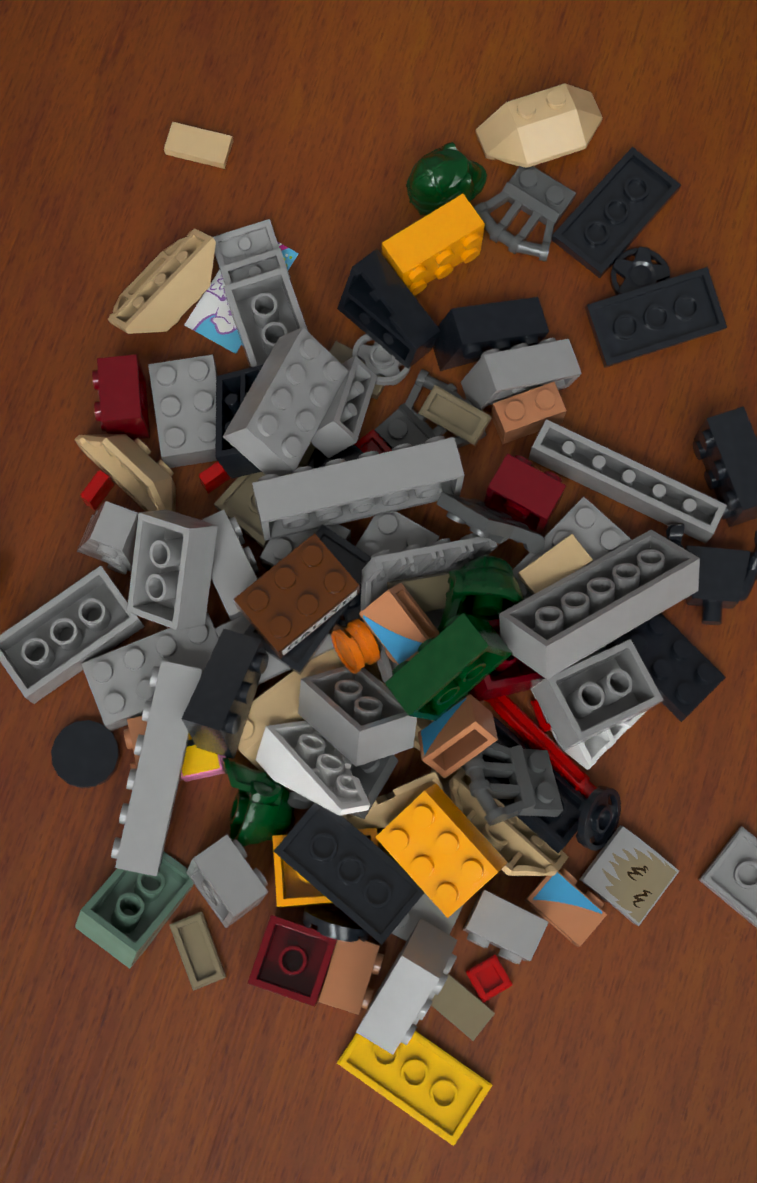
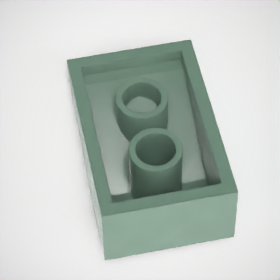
[75,852,194,969]

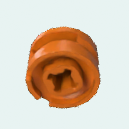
[331,619,380,674]

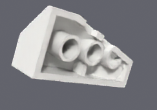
[256,720,370,816]

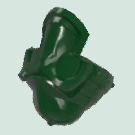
[406,142,487,216]
[437,555,525,633]
[222,757,295,847]

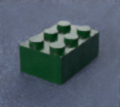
[385,613,513,721]

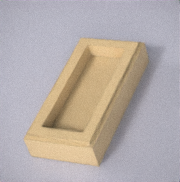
[164,122,233,169]
[518,534,593,595]

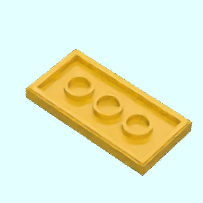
[337,1030,493,1146]

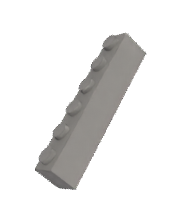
[528,419,727,544]
[111,660,204,876]

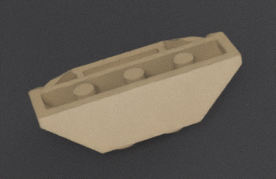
[475,83,603,168]
[108,229,216,334]
[74,434,176,512]
[449,768,568,876]

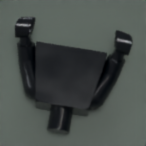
[666,524,757,625]

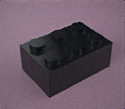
[693,406,757,527]

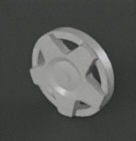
[352,334,411,386]

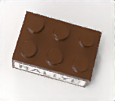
[233,533,360,659]

